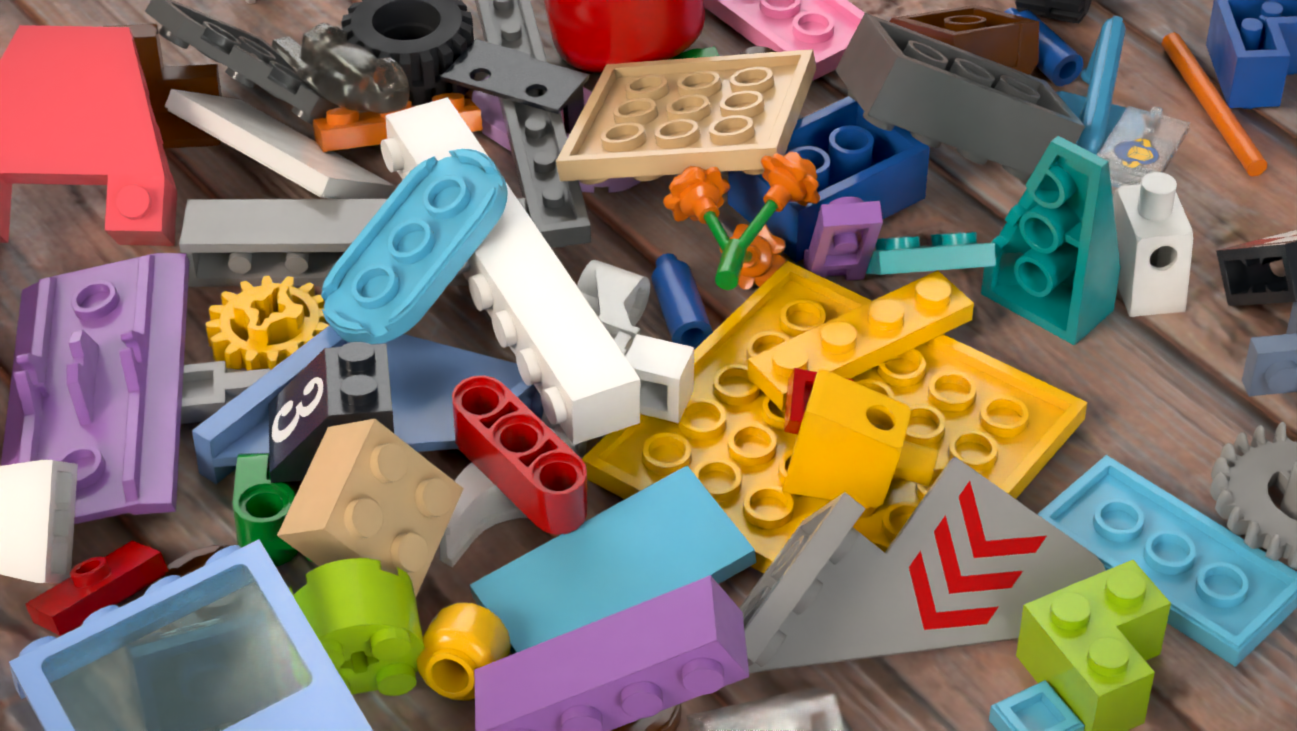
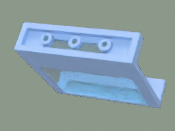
[9,539,373,731]

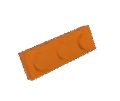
[313,93,483,152]

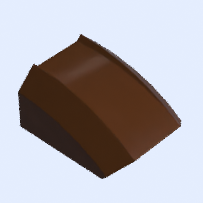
[889,5,1039,75]

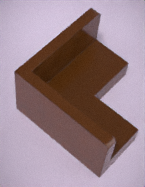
[103,23,222,149]

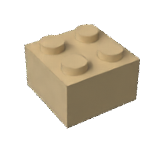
[277,419,464,598]

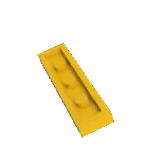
[747,270,974,411]

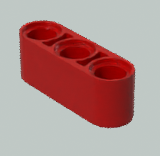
[452,375,587,535]

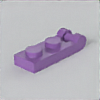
[804,197,883,281]

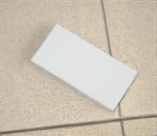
[165,89,395,199]

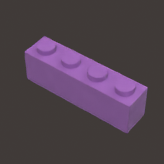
[474,575,749,731]

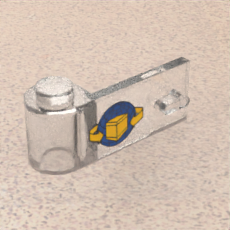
[1097,106,1190,196]

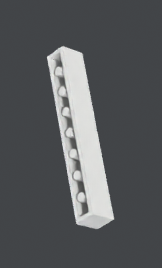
[381,97,640,445]

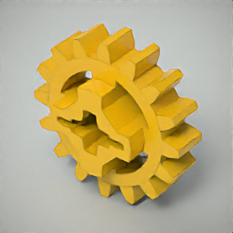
[206,276,329,371]

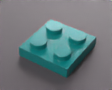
[866,232,996,275]

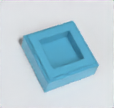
[989,680,1085,731]

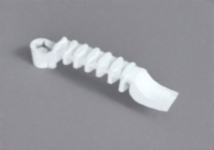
[440,260,650,567]

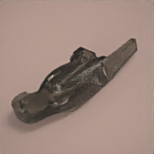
[272,23,410,114]

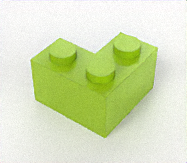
[1016,559,1171,731]

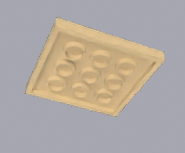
[556,49,816,185]

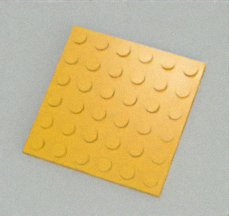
[582,261,1088,573]

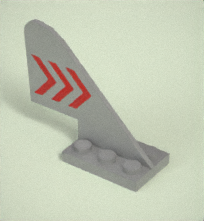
[739,457,1106,673]

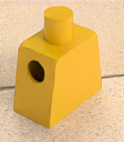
[782,368,939,508]

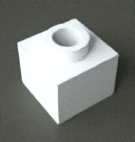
[625,334,694,423]

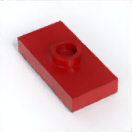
[25,540,169,636]

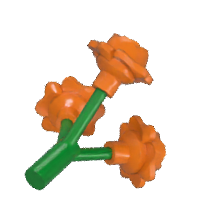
[663,152,821,290]

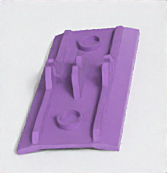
[1,253,190,524]

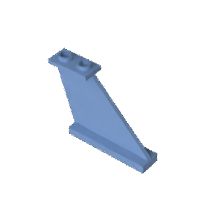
[192,325,544,484]

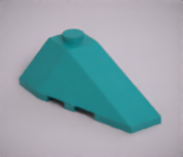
[981,136,1121,346]

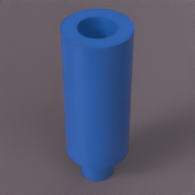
[1004,8,1083,86]
[651,253,713,350]

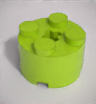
[287,558,425,696]

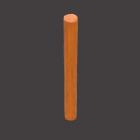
[1161,32,1268,176]

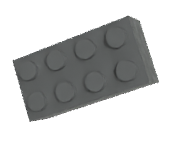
[835,13,1085,181]

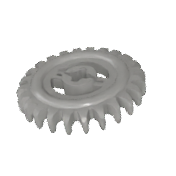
[1210,422,1297,569]

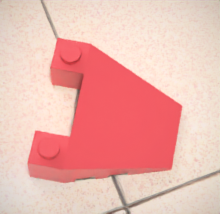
[0,25,177,246]

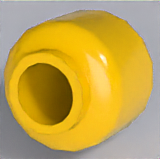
[417,603,511,701]

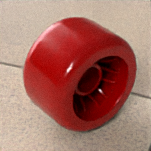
[543,0,705,73]

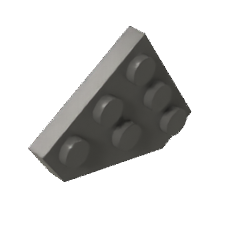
[145,0,349,125]

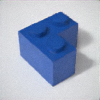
[1206,0,1297,109]

